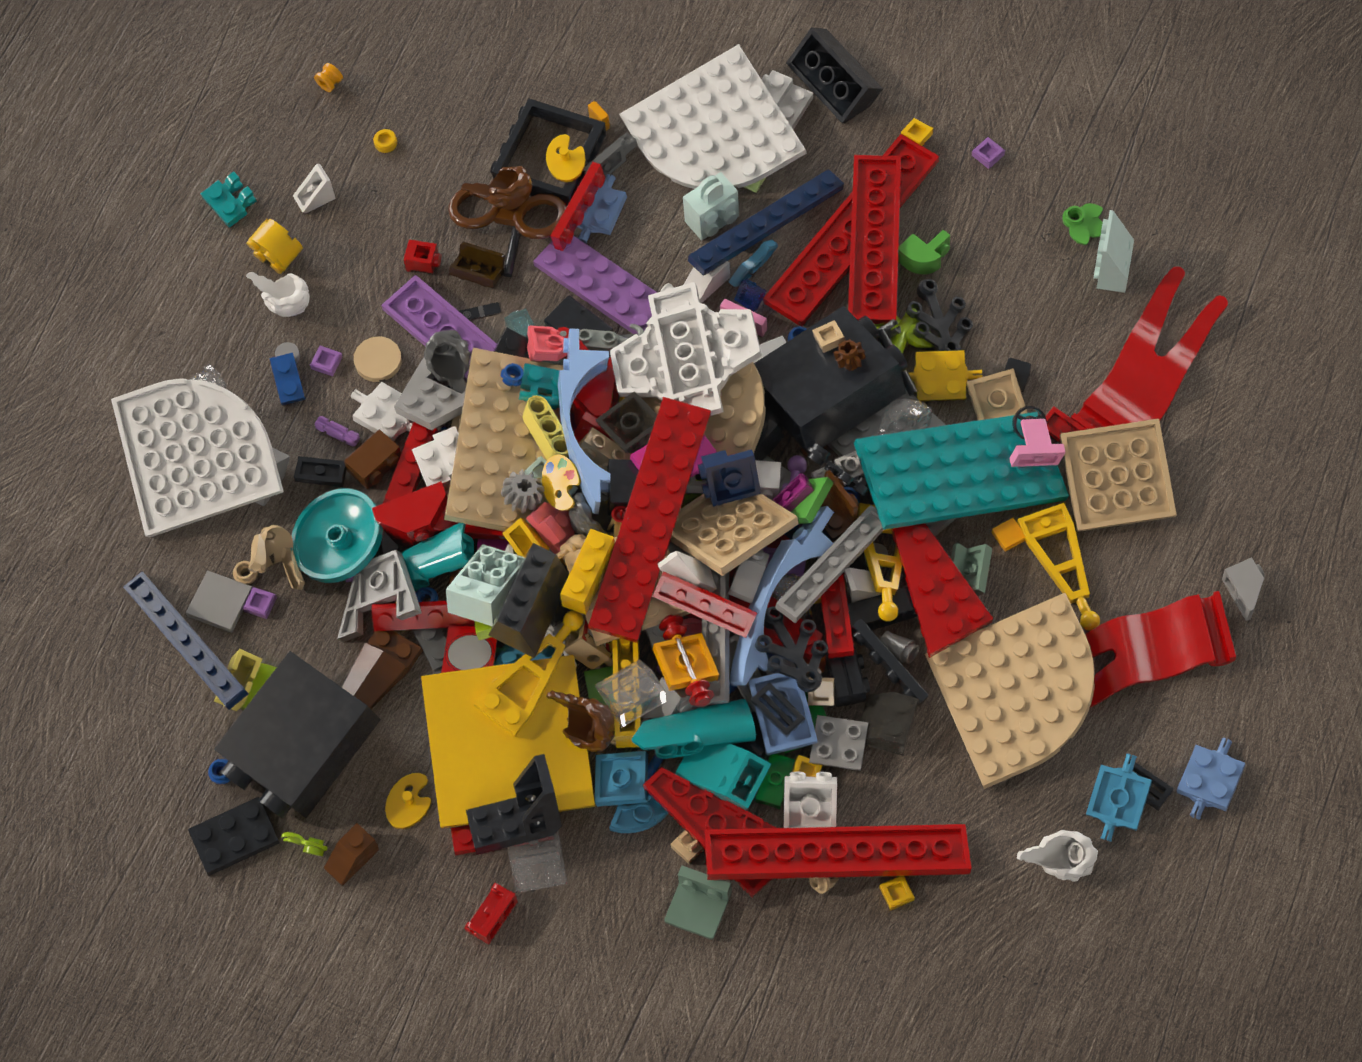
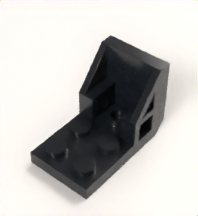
[466,754,562,855]

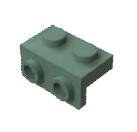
[951,543,992,595]

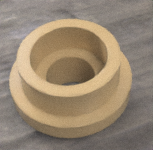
[233,561,258,585]

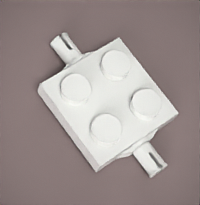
[351,382,413,442]

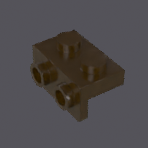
[449,241,505,288]

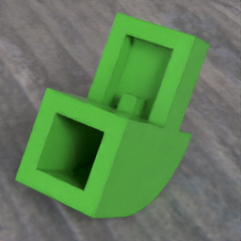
[898,230,950,275]

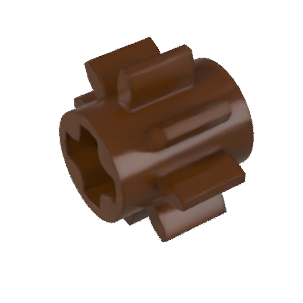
[834,339,866,371]

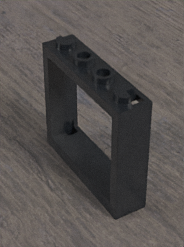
[490,98,606,206]

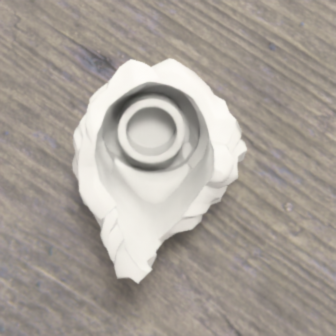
[246,272,310,317]
[1017,830,1098,882]

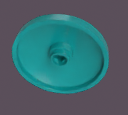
[291,488,383,583]

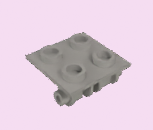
[809,715,868,771]

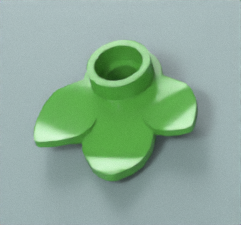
[1062,203,1103,245]

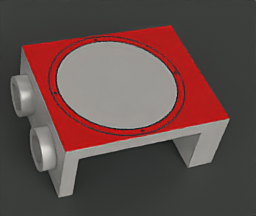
[441,625,501,673]

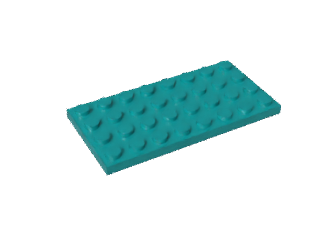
[854,412,1069,530]

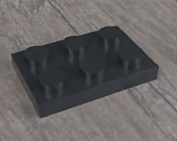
[188,796,280,876]

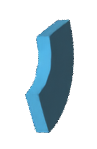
[729,240,778,287]
[609,794,668,833]

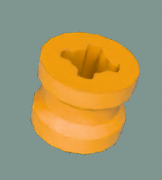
[314,63,343,92]

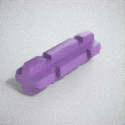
[315,416,360,447]

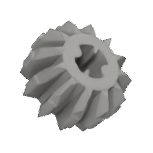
[501,469,544,514]

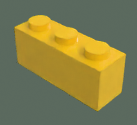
[560,529,615,615]

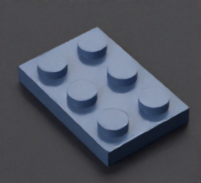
[748,668,818,756]

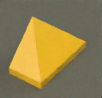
[502,518,549,557]

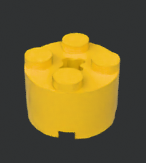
[246,219,303,274]

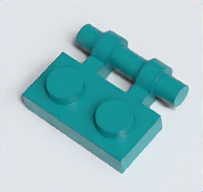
[518,363,560,410]

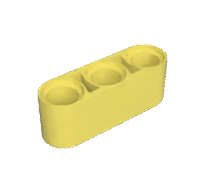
[522,395,569,461]

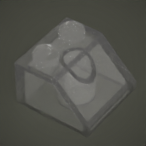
[595,660,666,727]

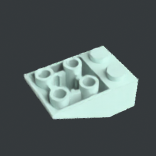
[1093,210,1134,293]
[446,544,524,626]

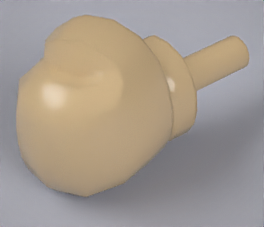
[556,534,586,559]

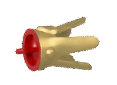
[607,506,627,537]

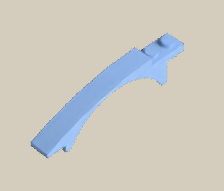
[558,329,610,514]
[729,506,834,686]

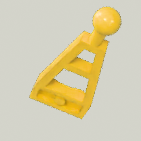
[857,503,902,621]
[1017,503,1100,631]
[474,611,583,737]

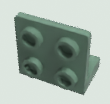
[664,866,732,940]

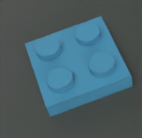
[595,751,648,807]

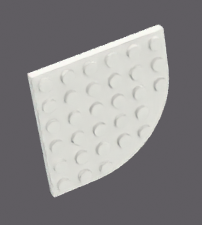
[619,44,807,189]
[111,379,284,538]

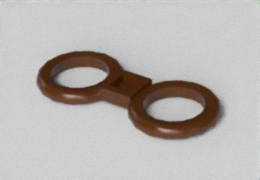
[448,190,567,239]

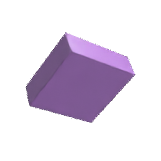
[972,137,1005,169]
[310,346,343,376]
[243,587,277,619]

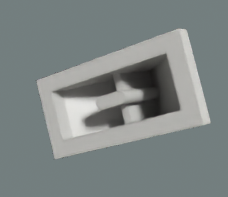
[293,164,336,213]

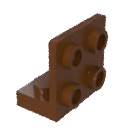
[821,470,859,543]

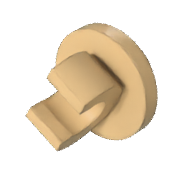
[809,877,839,894]

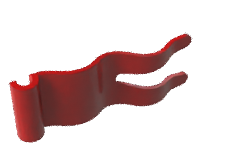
[1071,266,1228,429]
[1085,591,1236,708]

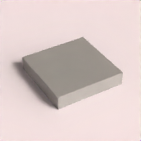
[186,570,252,633]

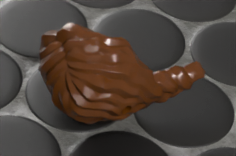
[461,166,533,210]
[546,690,615,752]

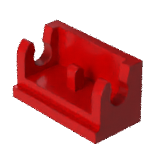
[464,883,518,945]

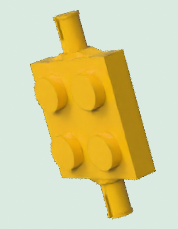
[908,350,982,401]

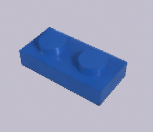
[269,352,305,406]

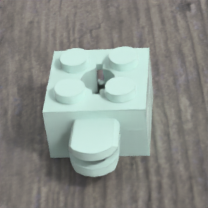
[683,172,739,241]

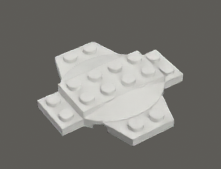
[610,282,762,416]

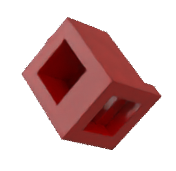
[403,239,442,273]

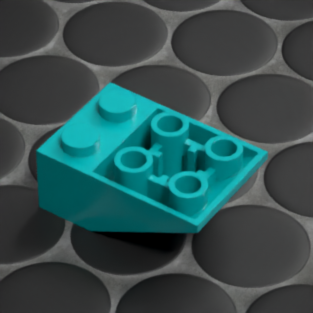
[675,743,771,810]

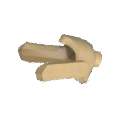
[248,525,305,590]

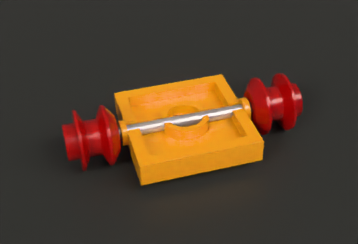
[653,614,719,707]

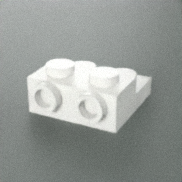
[762,70,813,130]
[412,426,459,487]
[784,771,837,828]

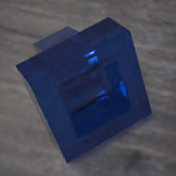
[734,278,767,312]

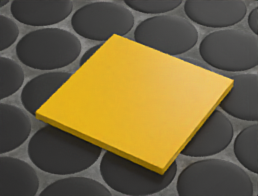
[421,655,595,829]

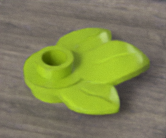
[281,832,328,857]

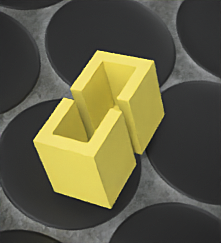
[214,649,262,711]

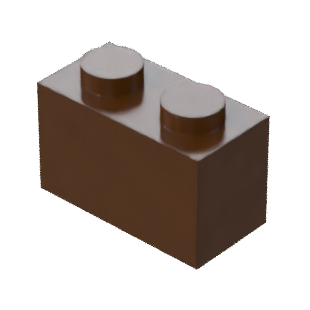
[344,429,401,489]

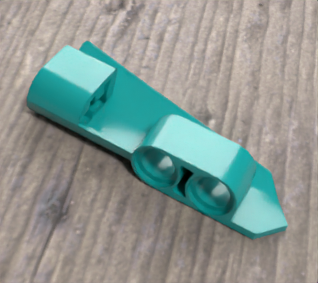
[401,523,474,591]
[631,699,756,759]

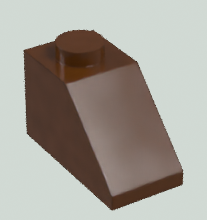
[324,823,379,886]

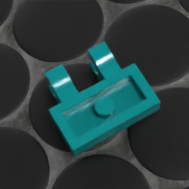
[200,171,257,228]

